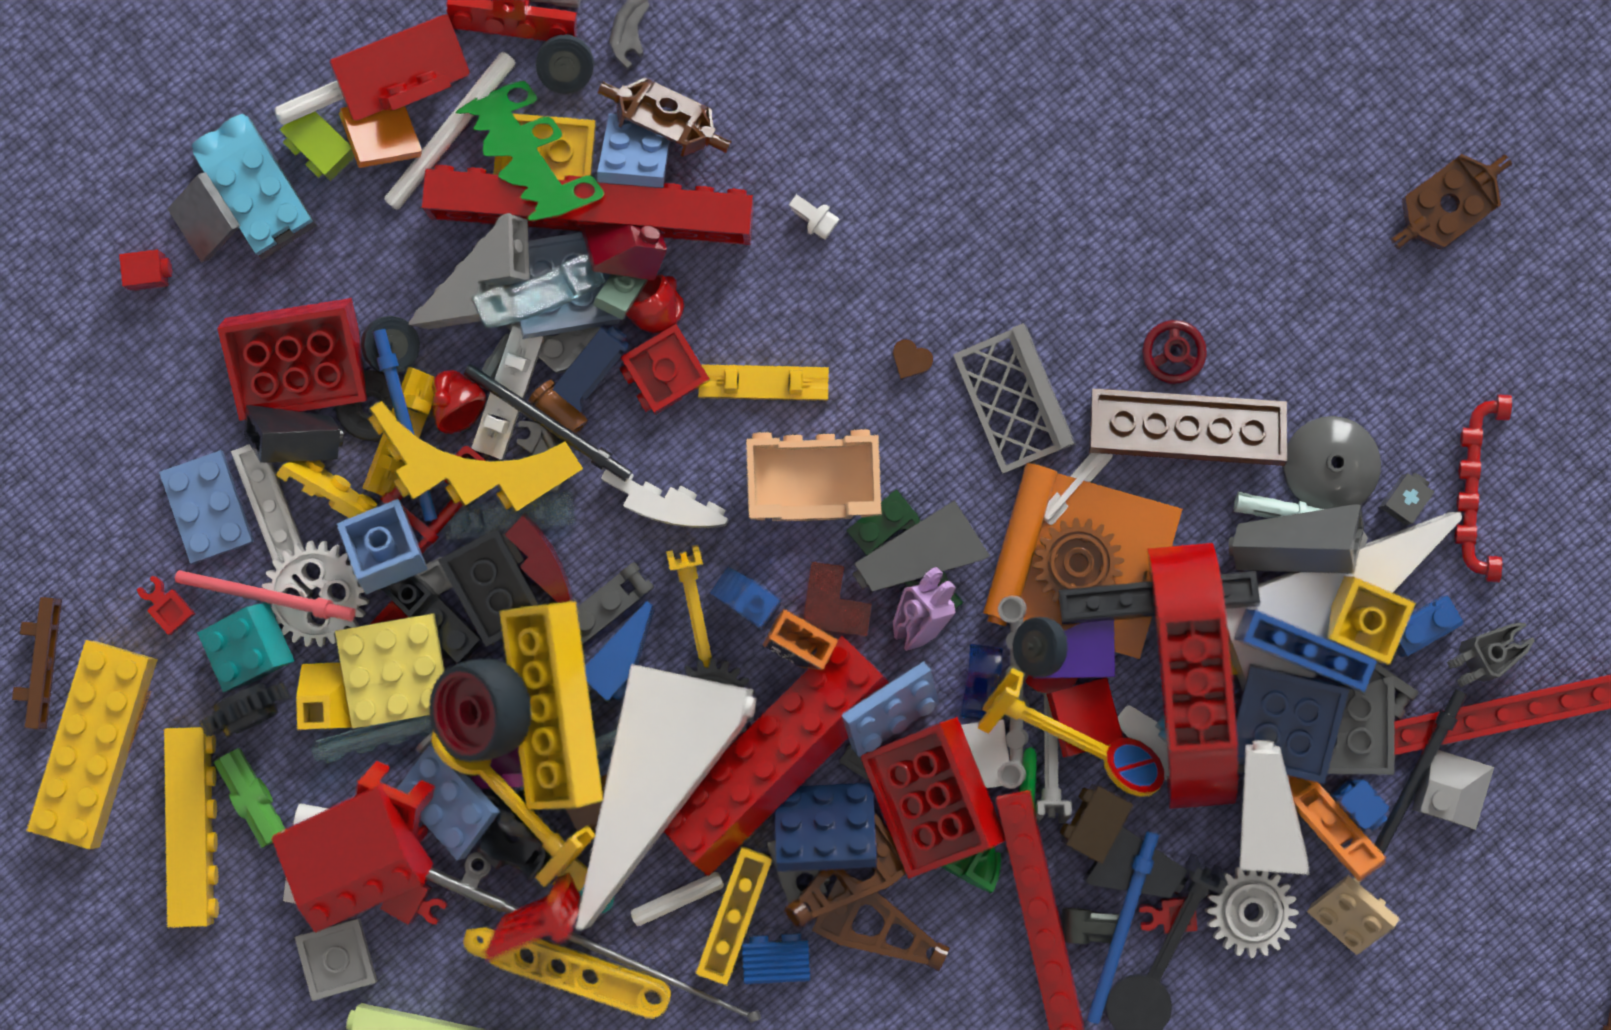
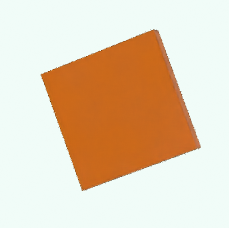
[339,106,422,168]

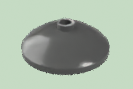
[1283,416,1381,509]

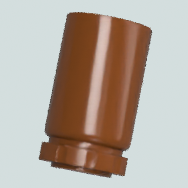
[528,379,589,434]

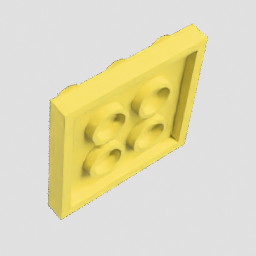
[335,613,445,729]

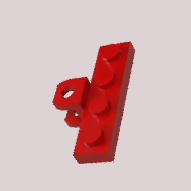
[447,0,577,41]

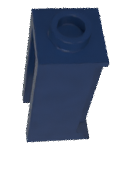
[552,324,629,412]

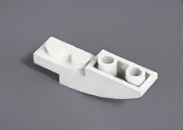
[601,470,729,528]

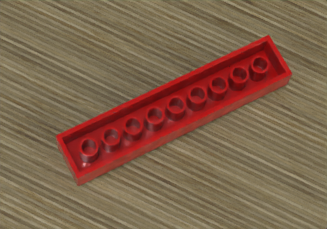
[422,165,754,245]

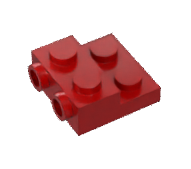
[619,324,710,415]

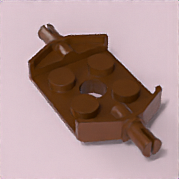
[598,78,732,157]
[1390,154,1512,250]

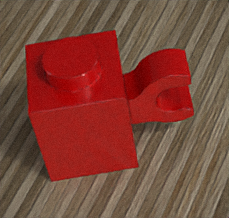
[380,879,448,925]

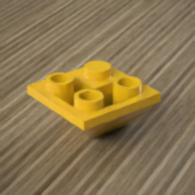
[296,662,370,730]

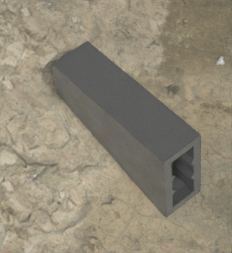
[852,500,990,592]
[1228,504,1364,574]

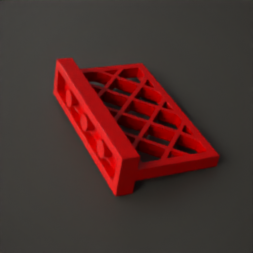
[484,872,582,961]

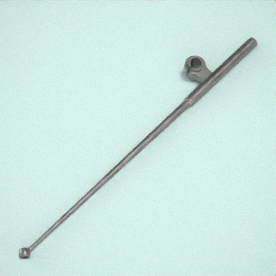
[426,852,761,1023]

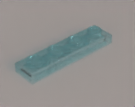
[312,715,433,762]

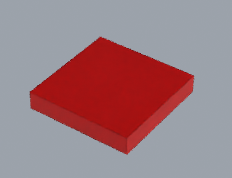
[1046,678,1123,757]

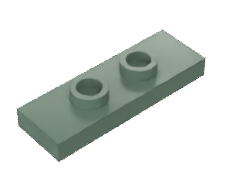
[593,274,648,320]

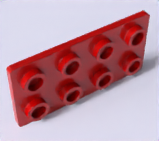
[329,14,470,121]

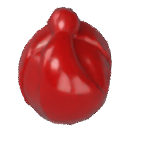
[626,275,684,333]
[431,370,486,434]

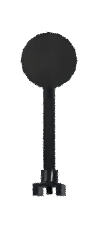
[1106,853,1228,1030]

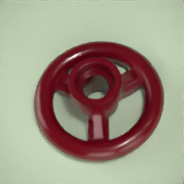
[1142,320,1207,384]

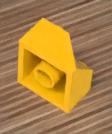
[1328,576,1415,665]

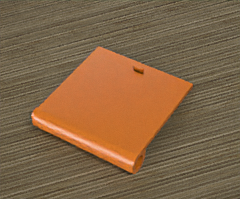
[983,463,1182,659]

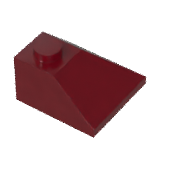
[582,225,667,280]

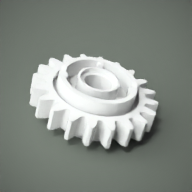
[1205,867,1298,958]

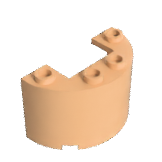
[746,430,881,521]

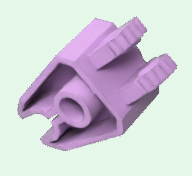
[893,567,955,651]

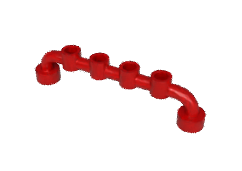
[1454,394,1512,583]

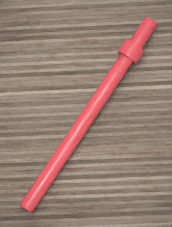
[175,570,356,621]

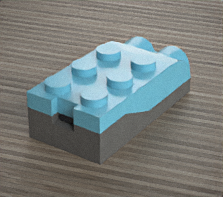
[192,114,318,260]

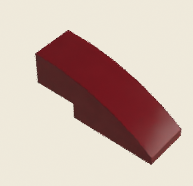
[505,513,574,603]

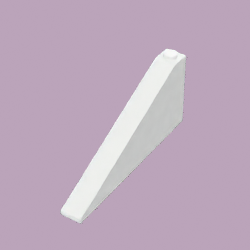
[1225,512,1462,691]
[576,665,756,929]

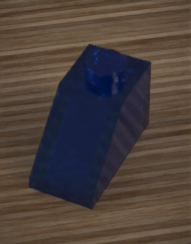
[960,644,1003,720]

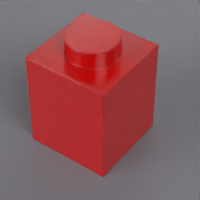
[119,249,172,291]

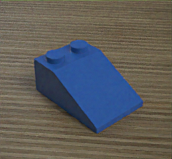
[585,601,655,701]

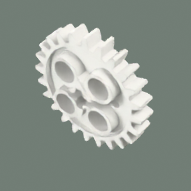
[262,540,369,647]

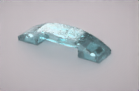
[471,254,605,328]

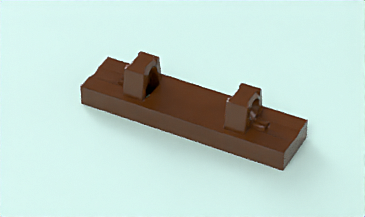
[12,597,62,729]

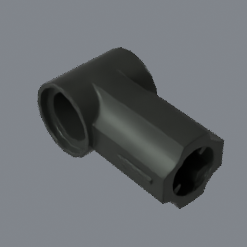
[1061,908,1120,944]

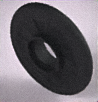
[335,370,393,441]

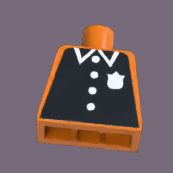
[763,609,838,670]

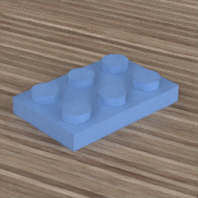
[598,114,671,188]
[159,450,255,564]
[842,661,939,757]
[397,744,500,861]

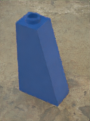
[710,567,781,631]

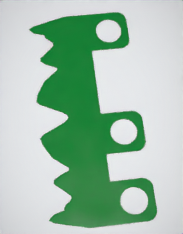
[455,81,604,220]

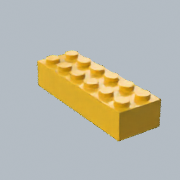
[500,601,603,809]
[26,640,158,849]

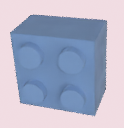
[337,499,428,594]

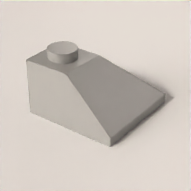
[1412,750,1494,830]

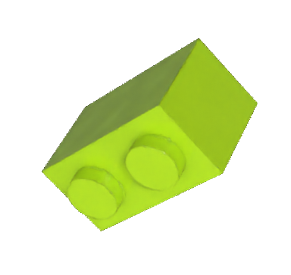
[280,111,354,181]

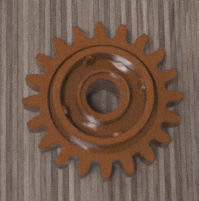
[1033,518,1124,602]

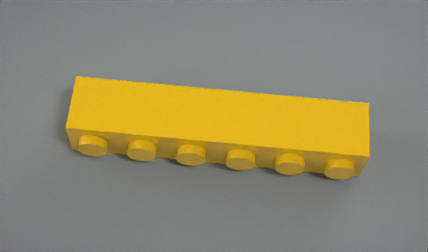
[164,727,219,928]

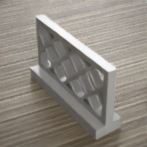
[953,323,1075,474]

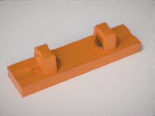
[1287,775,1386,882]

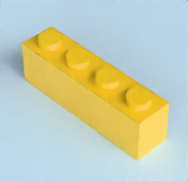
[696,846,772,985]

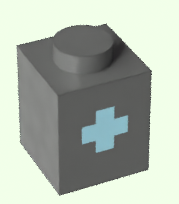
[1379,473,1434,526]

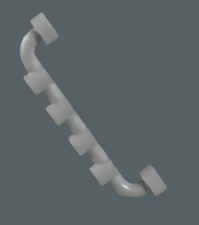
[997,596,1029,788]

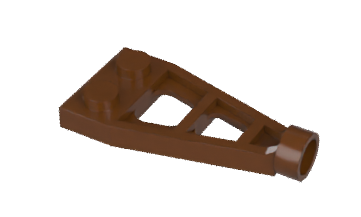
[784,814,906,929]
[812,874,950,971]

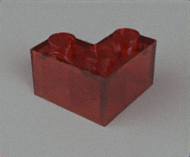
[803,562,872,637]

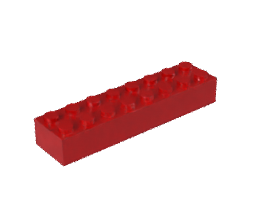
[664,636,889,876]

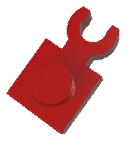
[137,576,195,635]
[1139,897,1198,933]

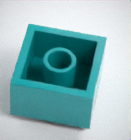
[197,602,295,693]

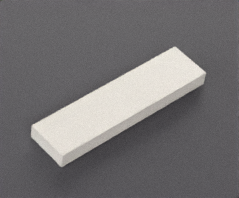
[231,444,305,571]

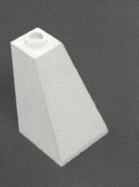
[1240,740,1308,874]

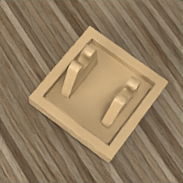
[1307,875,1399,955]

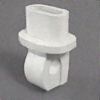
[789,194,840,240]

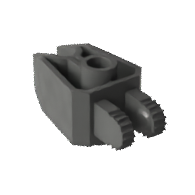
[1446,623,1534,687]

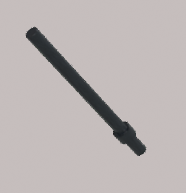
[464,364,633,482]
[1374,688,1467,855]

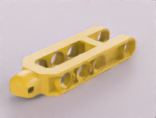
[463,927,671,1018]

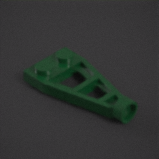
[846,489,964,610]

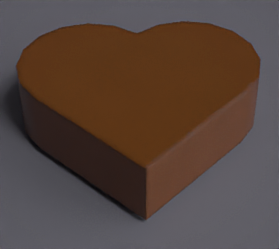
[893,339,933,380]

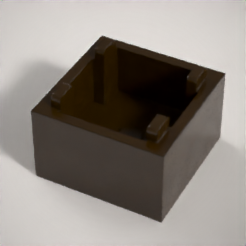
[1059,784,1133,864]

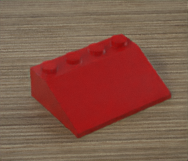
[217,298,367,421]
[860,717,1006,879]
[272,784,433,933]

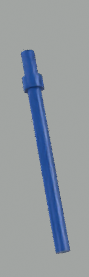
[373,329,437,522]
[1086,831,1159,1024]

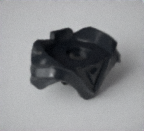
[477,795,551,881]

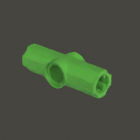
[214,748,286,848]

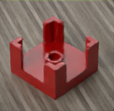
[355,761,435,843]

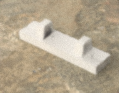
[472,326,545,460]

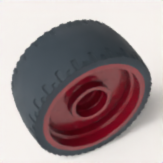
[429,659,532,761]

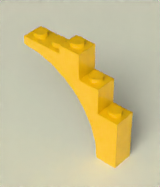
[368,401,583,513]

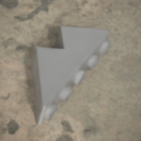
[409,214,529,329]

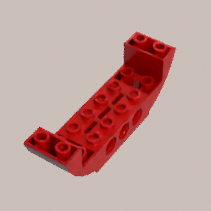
[1147,543,1238,809]

